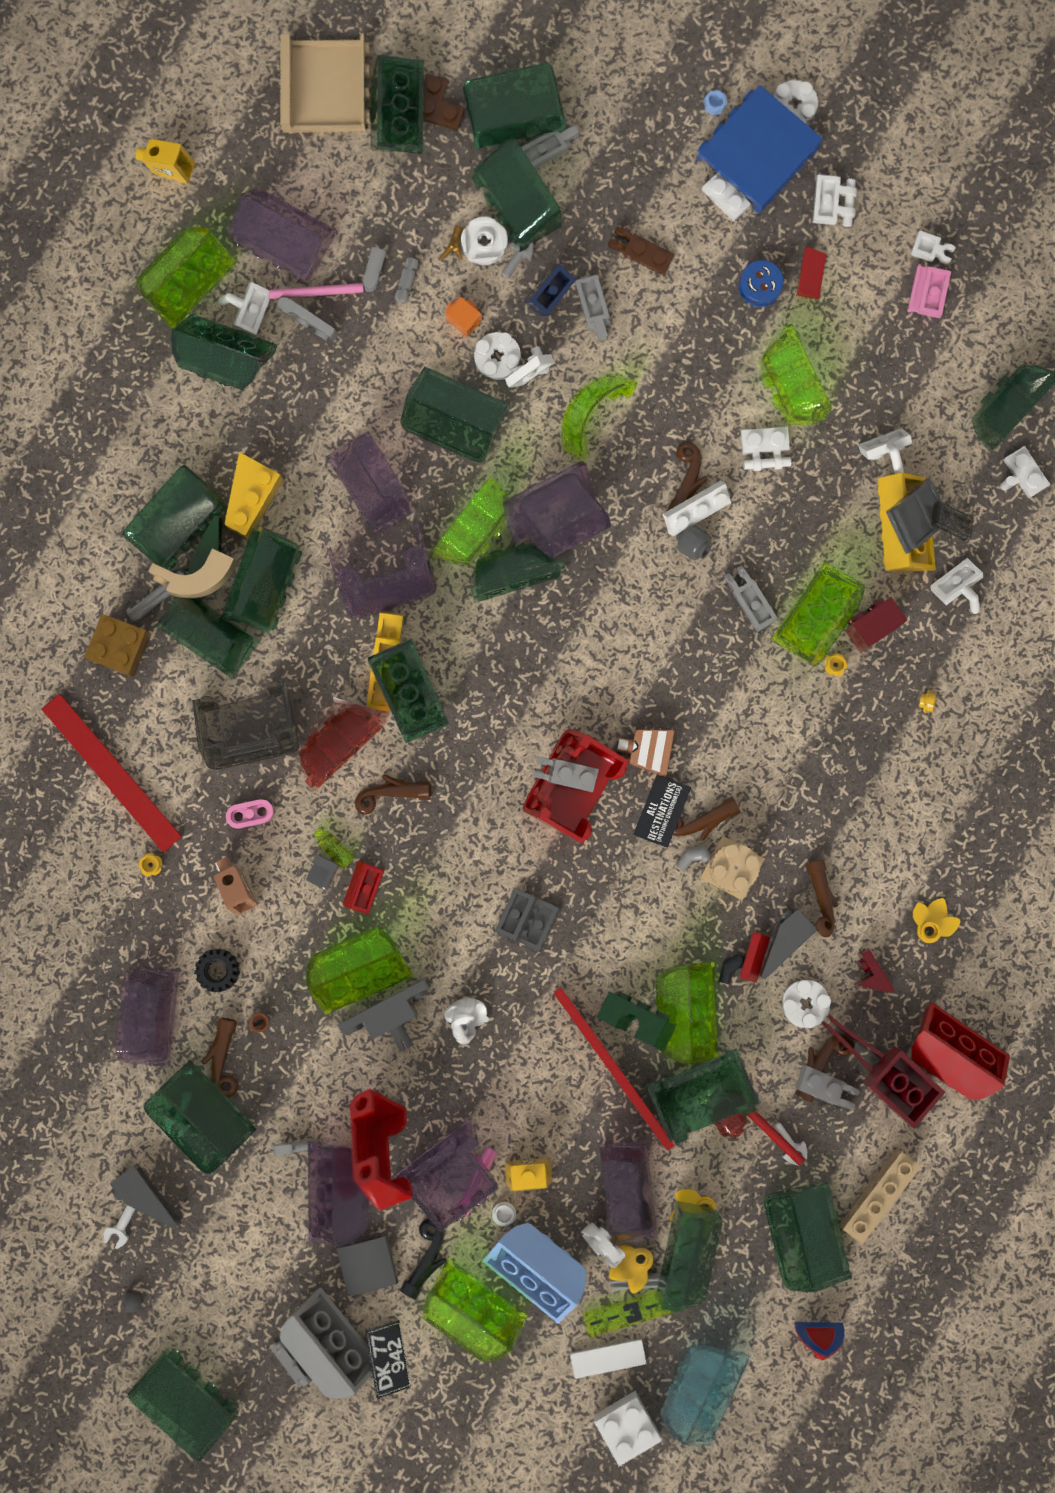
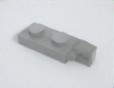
[516,125,580,173]
[575,274,610,342]

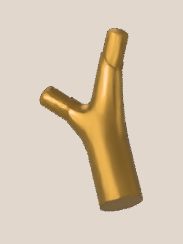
[439,226,463,260]

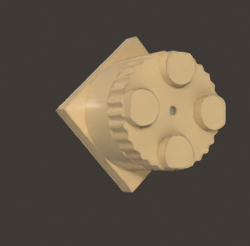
[700,836,765,901]

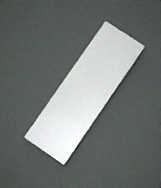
[570,1338,646,1379]

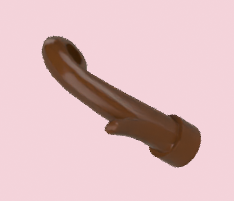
[667,442,708,511]
[355,774,431,815]
[673,796,741,841]
[806,860,838,938]
[201,1017,238,1097]
[795,1034,855,1103]

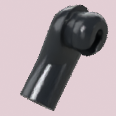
[718,954,746,985]

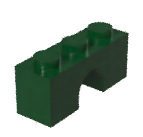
[597,991,677,1051]

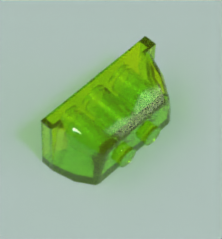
[136,227,236,329]
[758,324,832,426]
[428,476,513,566]
[771,561,865,667]
[306,927,413,1015]
[655,962,718,1064]
[422,1259,528,1362]

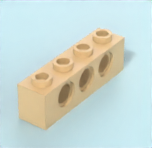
[839,1149,921,1245]

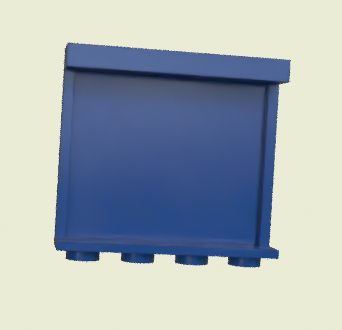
[697,85,823,214]

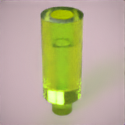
[313,827,356,869]

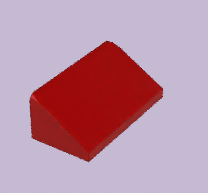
[796,247,826,300]
[342,861,385,915]

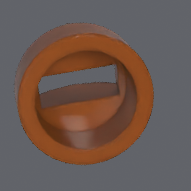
[248,1013,269,1032]

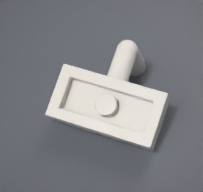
[218,282,270,336]
[505,346,555,387]
[858,428,912,474]
[1000,446,1050,498]
[930,558,983,614]

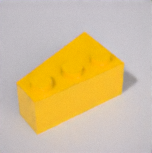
[225,452,283,541]

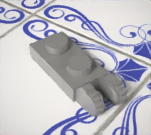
[277,296,338,341]
[724,565,778,632]
[532,756,599,792]
[795,1065,860,1110]

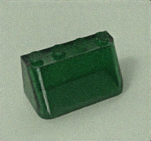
[463,63,566,149]
[471,136,561,251]
[400,366,510,462]
[122,465,226,571]
[221,526,302,633]
[143,1060,257,1174]
[764,1182,851,1293]
[656,1200,722,1312]
[127,1348,239,1461]

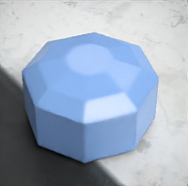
[704,90,727,115]

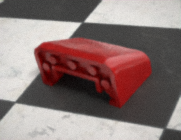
[523,729,629,844]

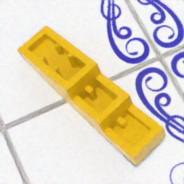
[366,611,404,712]

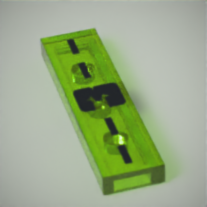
[582,1287,683,1338]

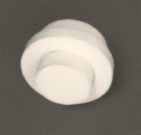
[492,1201,516,1226]

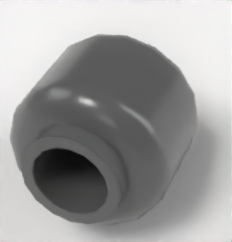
[676,525,712,561]

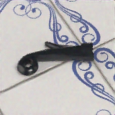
[400,1218,447,1300]

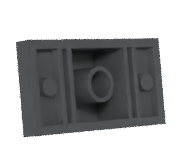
[337,978,431,1052]

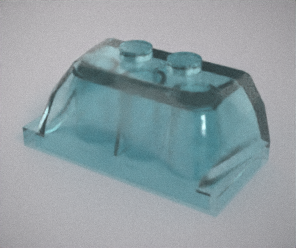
[661,1344,750,1446]

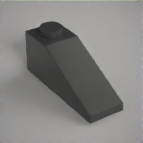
[759,909,817,979]
[110,1163,180,1228]

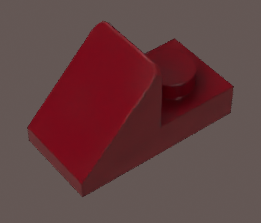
[854,949,895,993]

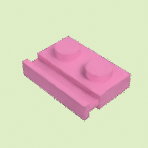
[907,264,951,318]

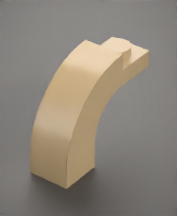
[148,549,237,598]

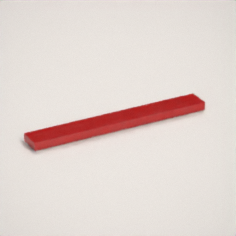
[41,694,182,852]
[554,986,675,1151]

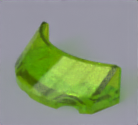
[561,375,638,464]

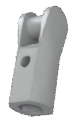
[363,247,386,292]

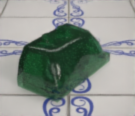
[371,55,424,154]
[171,314,277,390]
[972,364,1055,452]
[470,541,565,604]
[155,596,260,680]
[367,638,450,743]

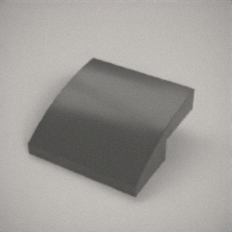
[495,888,561,952]
[336,1235,399,1296]

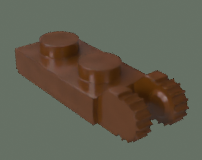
[608,226,675,276]

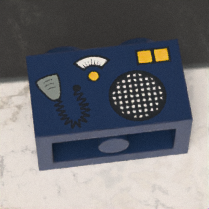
[524,264,577,316]

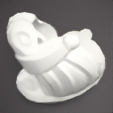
[444,998,489,1045]

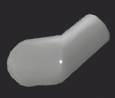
[676,846,711,871]

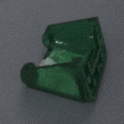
[646,1048,760,1145]

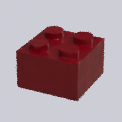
[844,597,908,653]

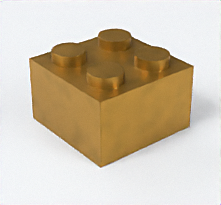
[84,614,151,678]

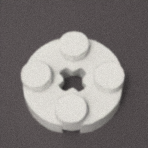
[773,80,818,124]
[461,217,508,265]
[474,332,521,380]
[782,980,831,1028]
[581,1223,626,1268]

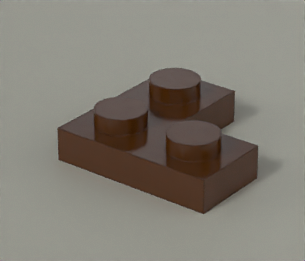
[414,73,465,131]

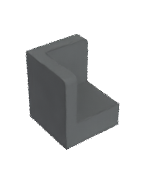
[306,854,340,891]

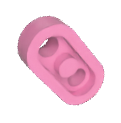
[226,799,274,829]

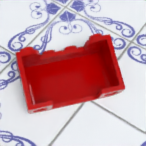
[350,1088,413,1210]

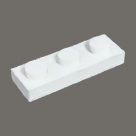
[663,481,731,537]

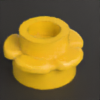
[824,653,848,676]
[919,690,937,713]
[138,853,162,877]

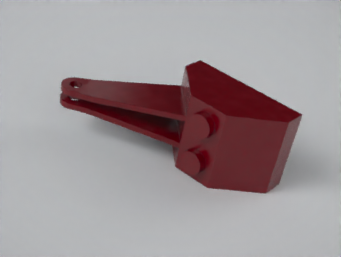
[821,1014,945,1129]

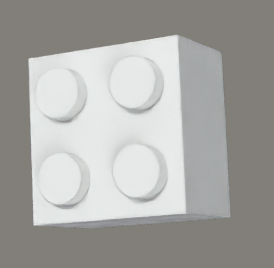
[593,1391,662,1466]

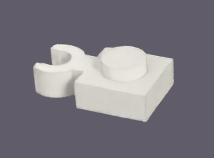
[910,230,955,264]

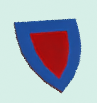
[794,1322,845,1360]

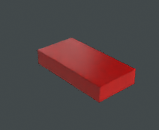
[740,932,770,983]

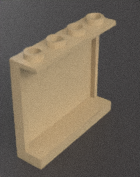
[280,33,370,133]

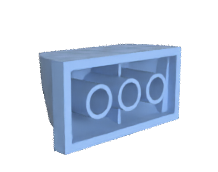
[482,1223,586,1323]

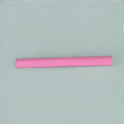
[269,283,363,299]

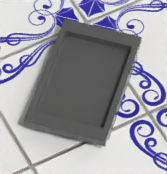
[886,477,949,554]

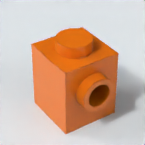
[445,296,482,337]

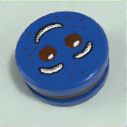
[739,260,784,307]

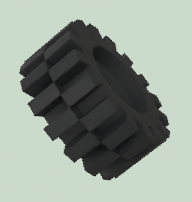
[194,949,240,993]

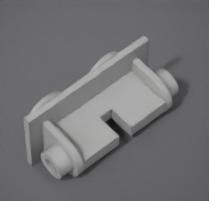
[270,1340,312,1388]

